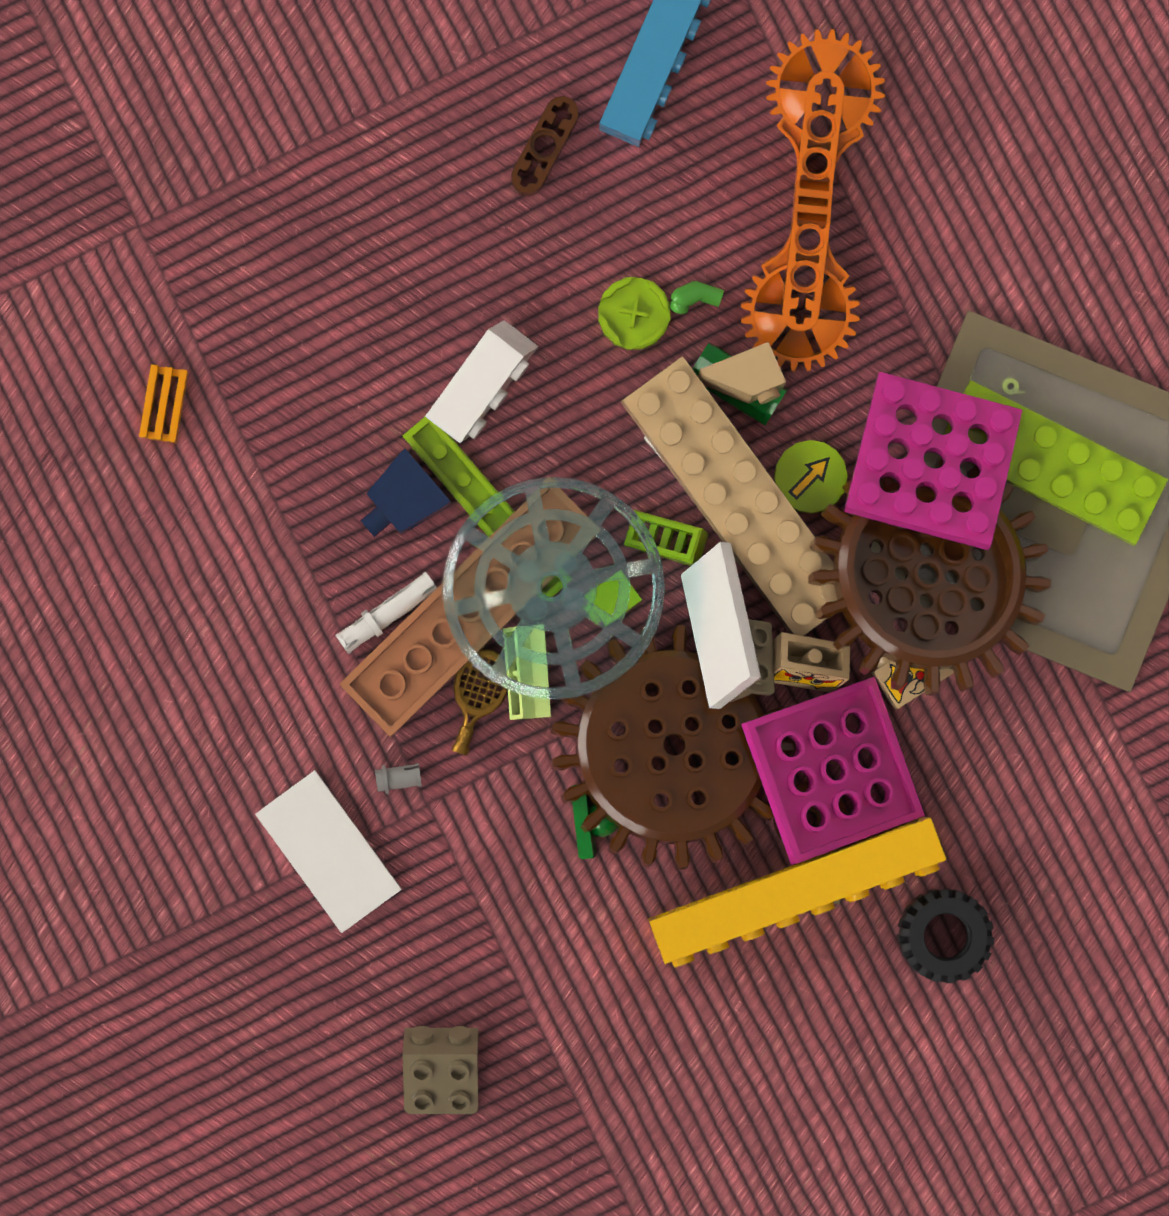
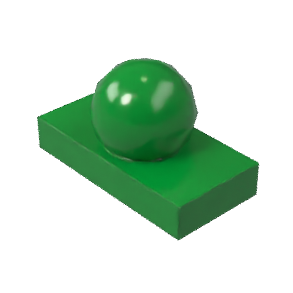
[572,784,618,859]

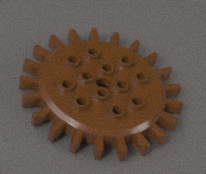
[808,454,1051,696]
[551,625,795,870]

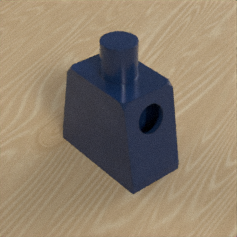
[360,449,452,537]

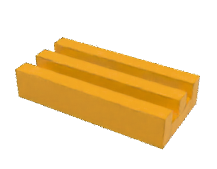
[139,364,189,444]

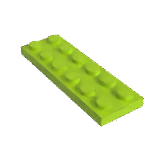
[942,380,1168,546]

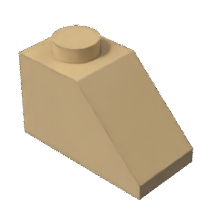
[698,342,786,404]

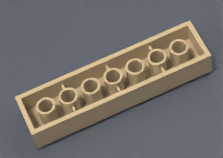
[621,356,838,636]

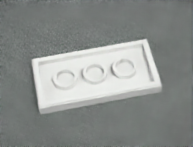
[681,542,761,709]
[255,770,402,933]

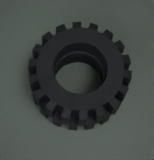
[897,889,994,984]

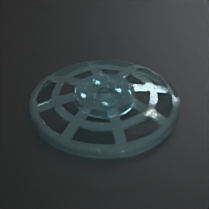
[442,477,665,700]

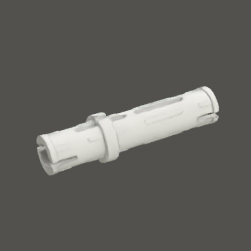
[335,572,437,654]

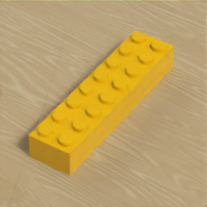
[648,817,946,968]

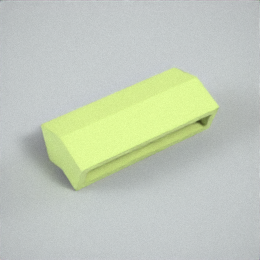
[503,625,551,720]

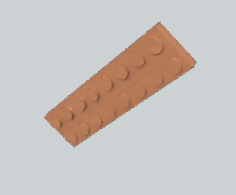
[339,478,602,737]

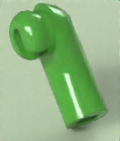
[670,281,724,314]

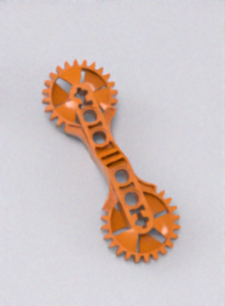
[741,29,885,372]

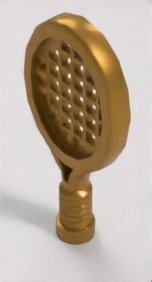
[451,649,508,756]

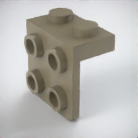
[403,1026,479,1114]

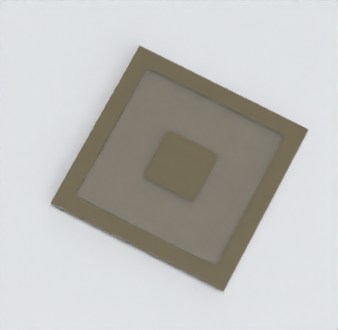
[870,310,1169,693]

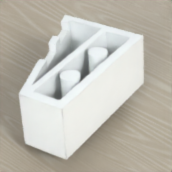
[425,320,539,443]

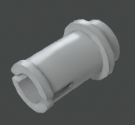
[375,763,422,794]

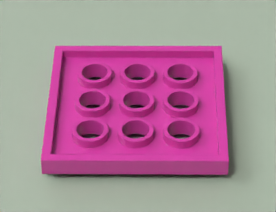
[844,372,1022,550]
[741,677,925,865]

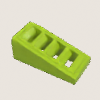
[624,510,708,566]

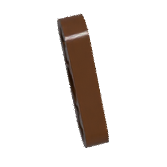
[511,96,578,196]

